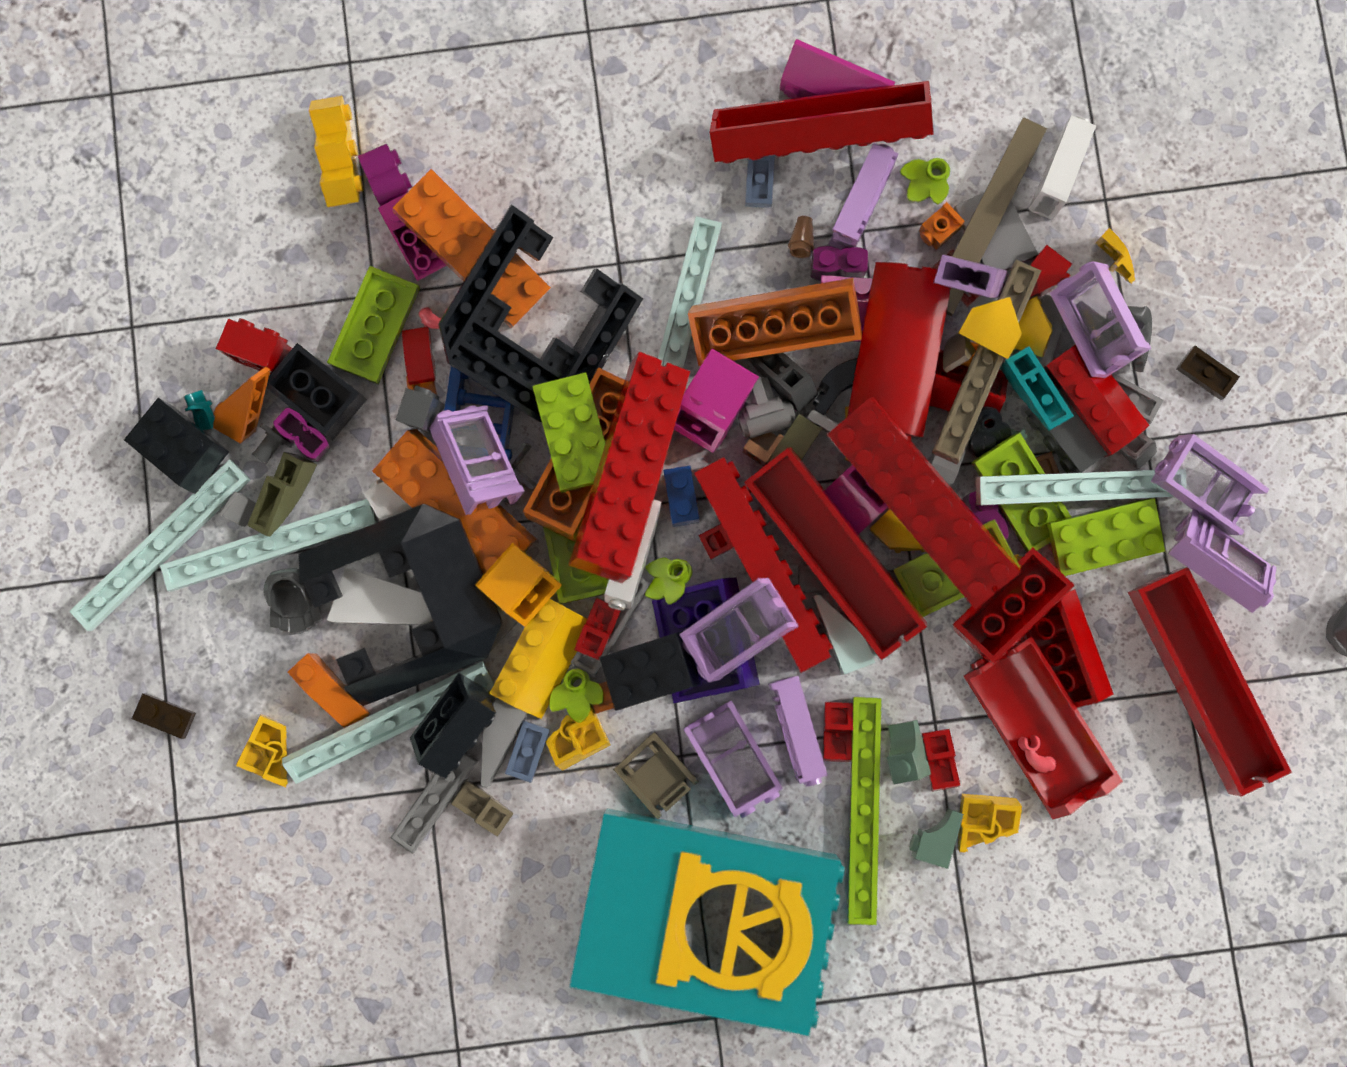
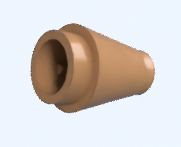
[788,216,814,258]

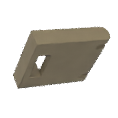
[613,732,699,819]

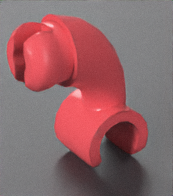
[418,307,446,329]
[1018,736,1056,773]

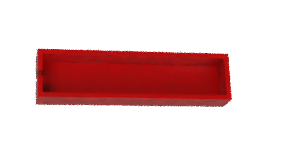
[709,81,934,163]
[569,351,690,584]
[827,397,1021,609]
[744,447,927,660]
[694,457,833,673]
[1128,567,1292,797]

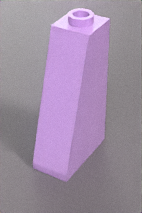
[934,255,1009,298]

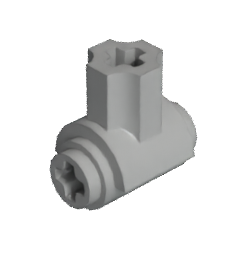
[738,377,796,439]

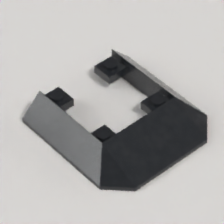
[438,205,644,422]
[298,504,503,706]

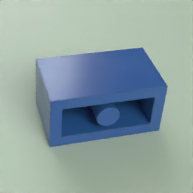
[663,465,700,527]

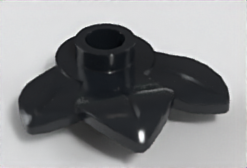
[968,406,1012,458]

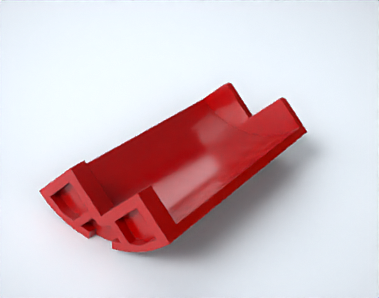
[847,262,951,440]
[963,636,1123,820]

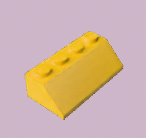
[489,599,587,719]

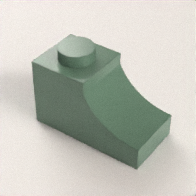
[887,720,931,785]
[909,808,964,869]

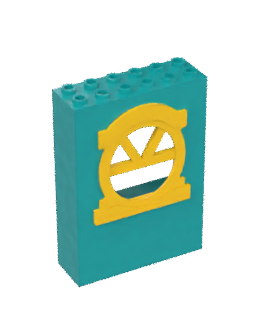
[569,808,845,1037]

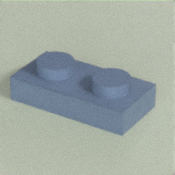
[745,155,775,208]
[505,720,550,783]

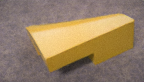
[546,705,611,770]
[236,714,288,787]
[958,793,1022,853]

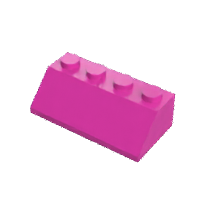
[780,39,895,99]

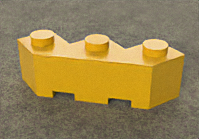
[309,95,364,208]

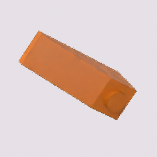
[213,367,270,444]
[287,653,371,728]

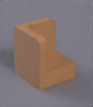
[742,432,784,467]

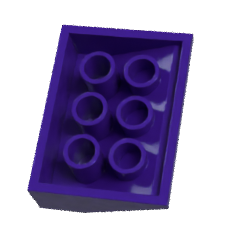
[651,577,760,704]

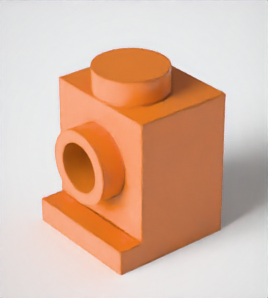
[919,202,965,250]

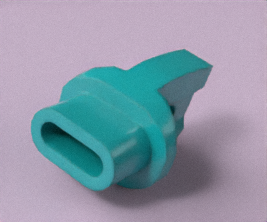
[183,390,215,430]

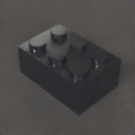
[266,343,367,441]
[124,397,229,494]
[599,632,701,711]
[410,673,496,779]

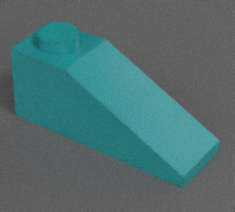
[1000,346,1074,431]

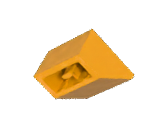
[475,542,562,627]

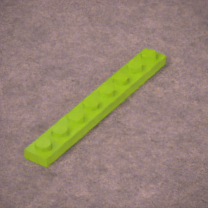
[847,697,882,925]

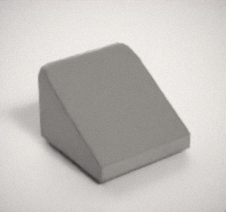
[1119,433,1157,470]
[220,491,256,527]

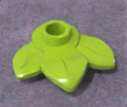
[900,158,950,205]
[645,557,693,605]
[549,669,604,723]

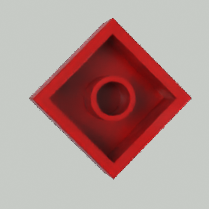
[215,318,292,375]

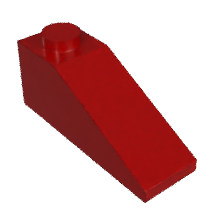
[1029,245,1072,300]

